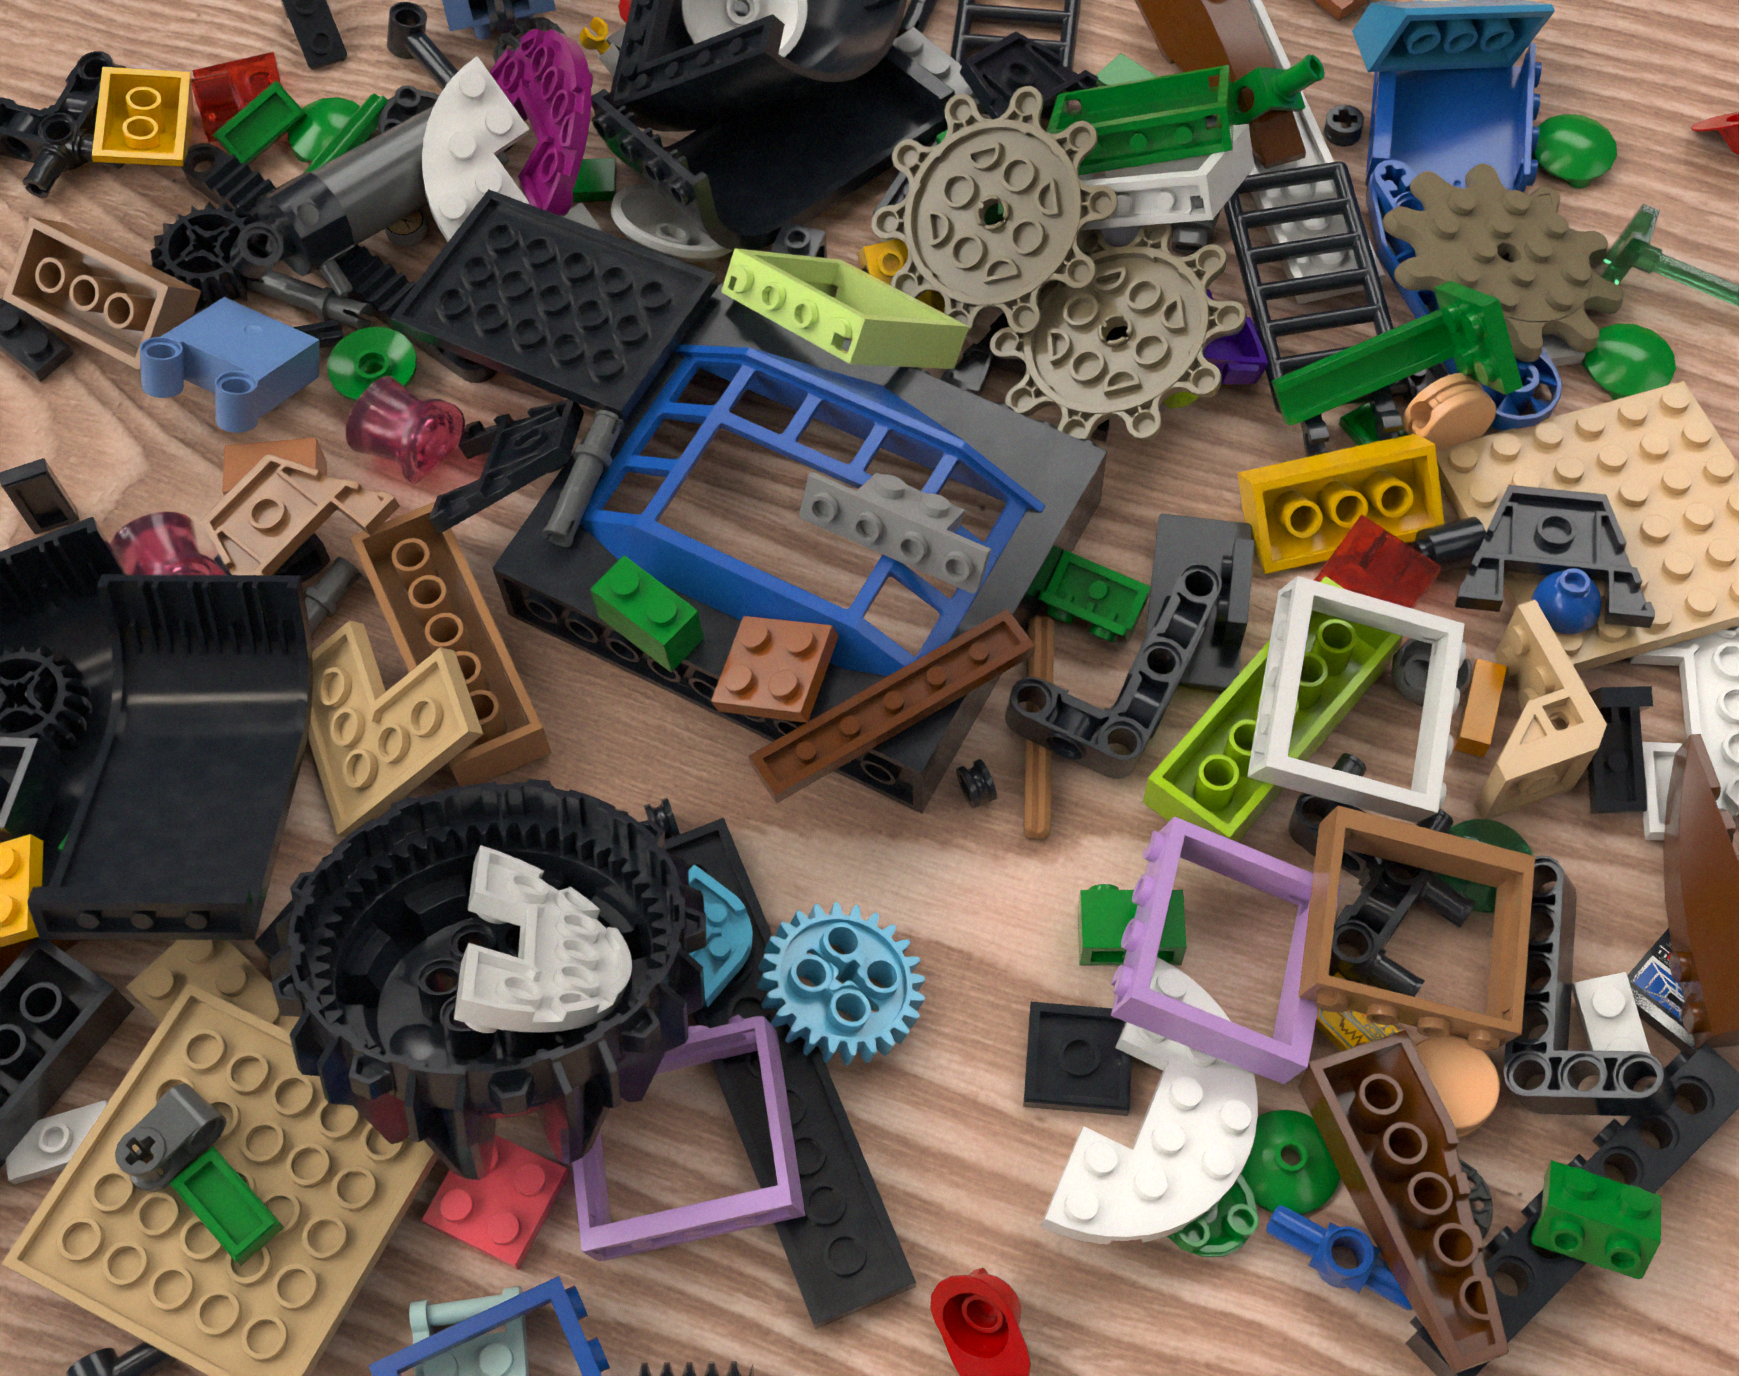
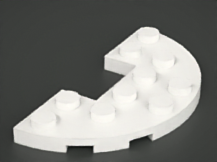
[422,56,603,242]
[1629,626,1739,840]
[454,845,632,1033]
[1040,957,1258,1244]

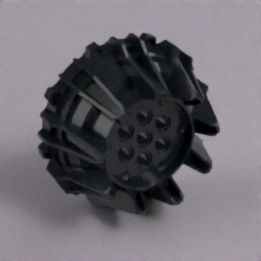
[269,779,706,1180]

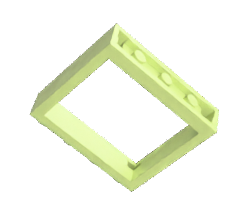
[721,249,969,369]

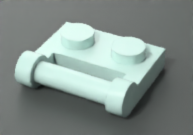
[409,1286,529,1376]

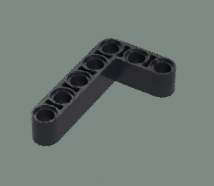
[1504,856,1676,1117]

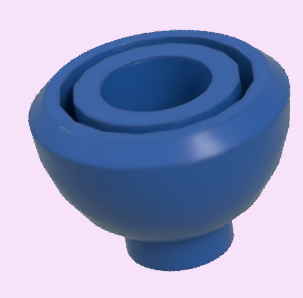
[1531,568,1602,634]

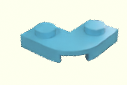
[688,864,753,1007]

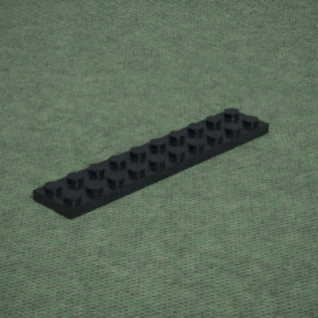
[665,818,916,1329]

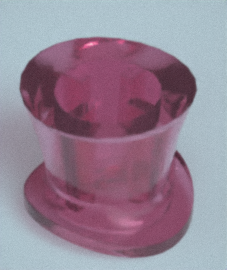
[346,376,465,484]
[110,511,225,575]

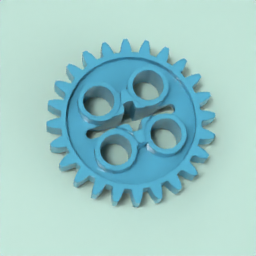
[757,902,925,1065]

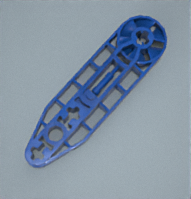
[1366,159,1562,431]

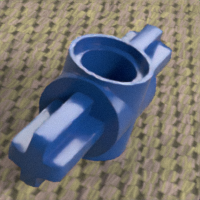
[1266,1205,1413,1310]

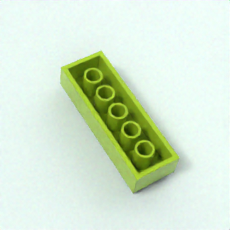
[1143,576,1404,842]

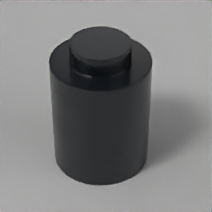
[1411,516,1486,576]

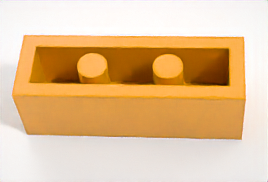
[1454,658,1507,758]

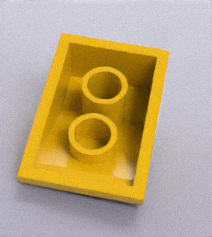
[92,67,194,166]

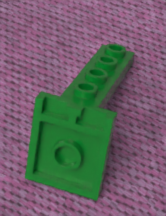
[1271,281,1523,425]

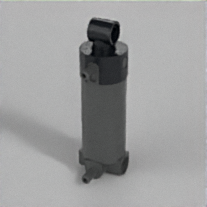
[230,106,510,298]

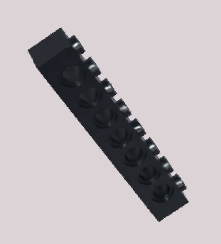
[1405,1043,1739,1376]

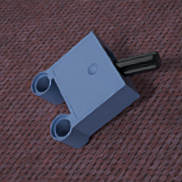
[139,297,344,433]

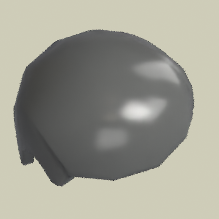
[1392,638,1472,707]

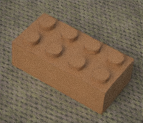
[2,217,201,370]

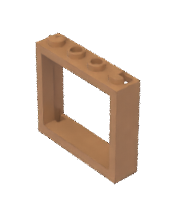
[1298,806,1535,1050]

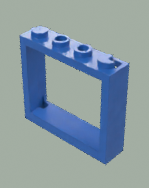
[368,1276,610,1376]

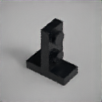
[1587,686,1653,814]

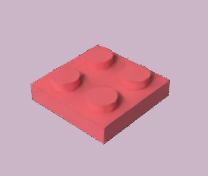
[421,1135,570,1270]

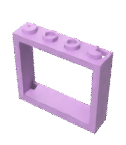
[1111,816,1341,1085]
[572,1015,805,1262]

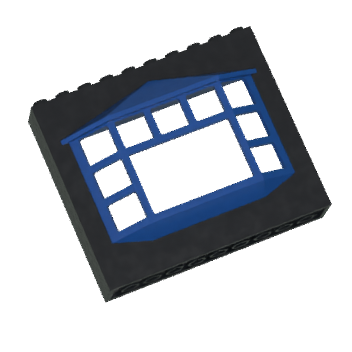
[492,282,1107,814]

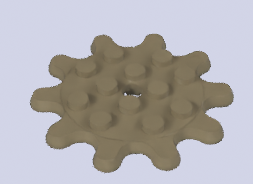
[871,86,1118,336]
[1382,163,1624,363]
[990,223,1247,442]

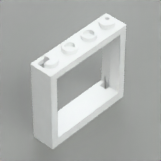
[1079,124,1254,230]
[1247,576,1466,823]

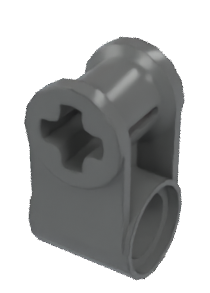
[115,1083,226,1192]

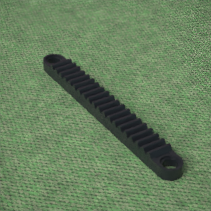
[181,143,497,383]

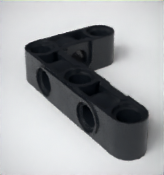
[1005,562,1222,779]

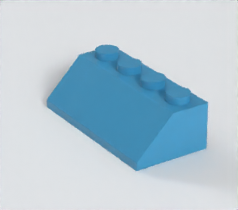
[1352,0,1555,72]

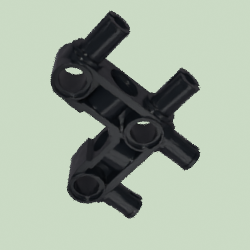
[0,51,126,198]
[1289,753,1477,997]

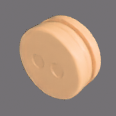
[1402,373,1496,453]
[1414,1035,1500,1139]

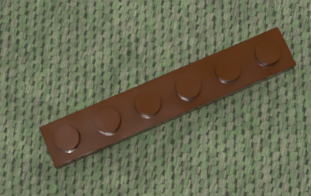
[749,609,1035,804]

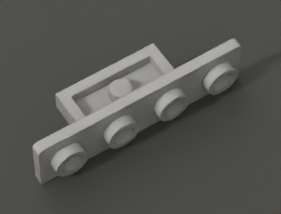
[799,472,991,594]

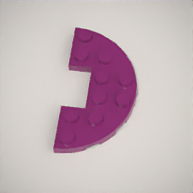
[489,29,593,217]

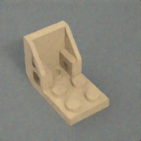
[1475,600,1607,822]

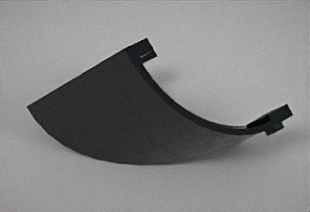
[610,0,907,132]

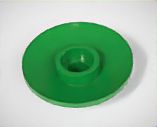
[327,327,417,403]
[1240,1110,1340,1215]

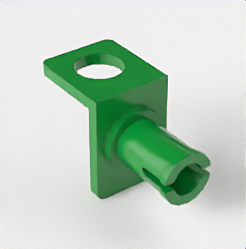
[1232,54,1325,125]

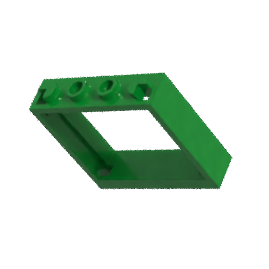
[1047,65,1235,176]

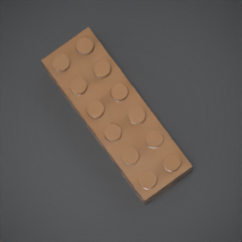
[350,502,552,787]

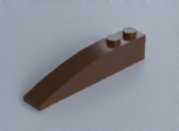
[1135,0,1306,169]
[1663,734,1739,1049]
[1298,1030,1509,1374]

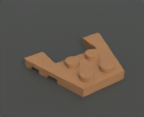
[201,453,400,575]

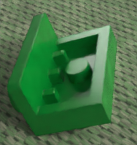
[1038,550,1153,643]
[1532,1160,1662,1279]

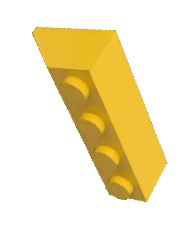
[1237,433,1445,574]

